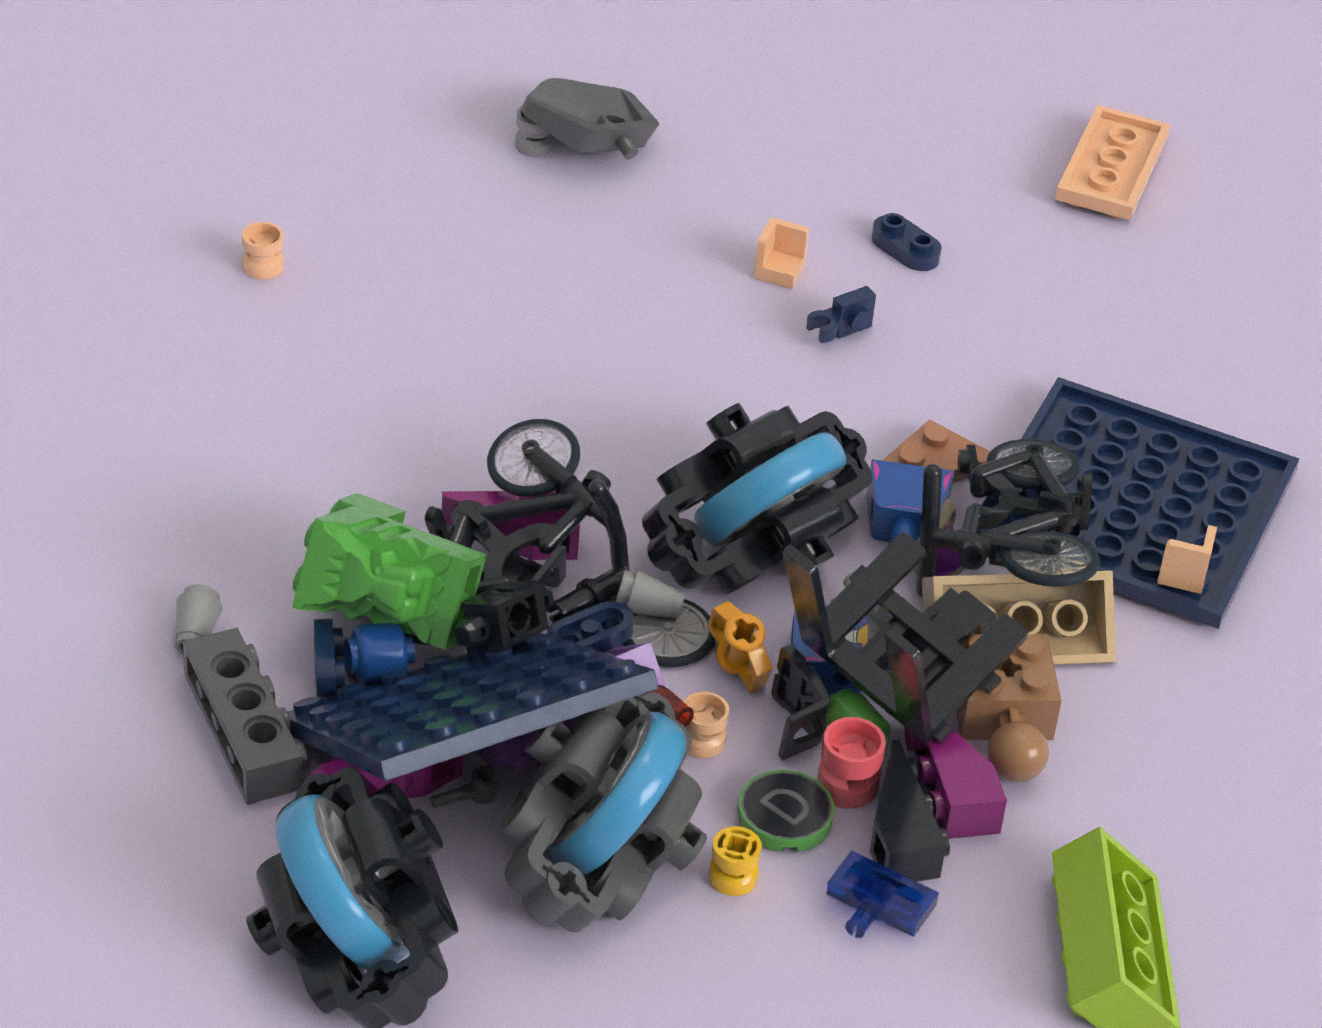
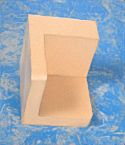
[754,217,809,289]
[1157,525,1217,594]

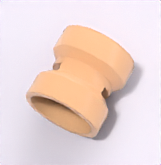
[242,222,284,280]
[681,691,729,759]

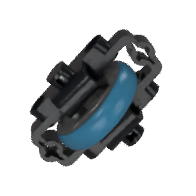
[642,403,872,595]
[246,767,459,1028]

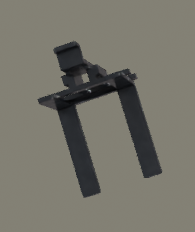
[783,533,1028,745]

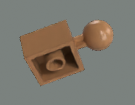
[956,634,1062,782]

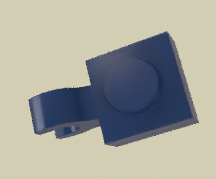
[806,286,876,343]

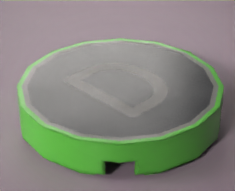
[738,770,835,852]

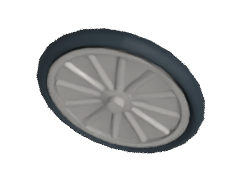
[624,599,715,667]

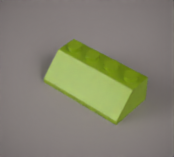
[1052,826,1181,1028]

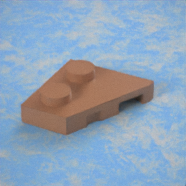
[882,420,990,483]

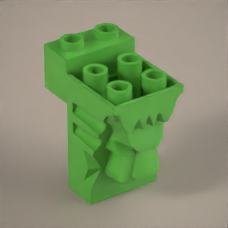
[292,493,487,650]

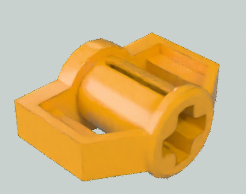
[707,601,773,694]

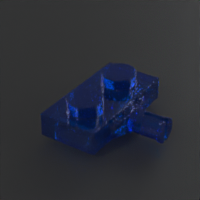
[826,850,939,938]

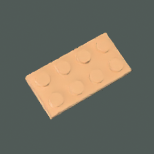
[1055,105,1171,220]

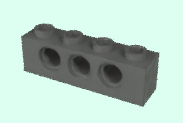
[183,627,308,805]

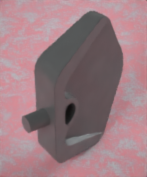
[521,78,659,160]

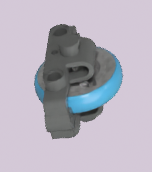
[500,692,707,933]

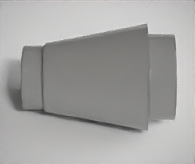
[615,569,685,619]
[175,584,223,654]

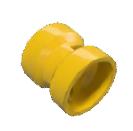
[709,826,762,896]

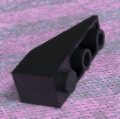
[869,739,950,887]

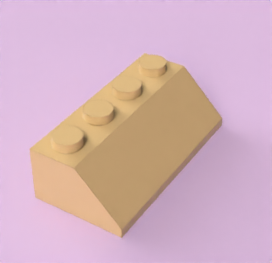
[922,571,1116,664]

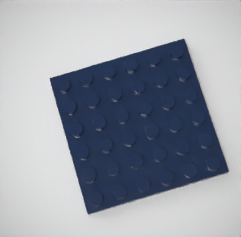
[979,377,1300,629]
[287,633,659,781]

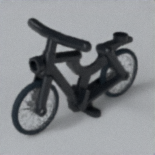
[404,419,630,645]
[916,439,1100,597]

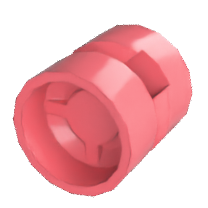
[817,717,886,808]

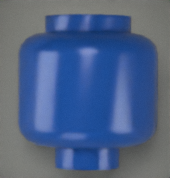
[343,623,415,685]

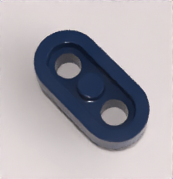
[872,213,942,271]
[547,601,633,653]
[314,618,345,699]

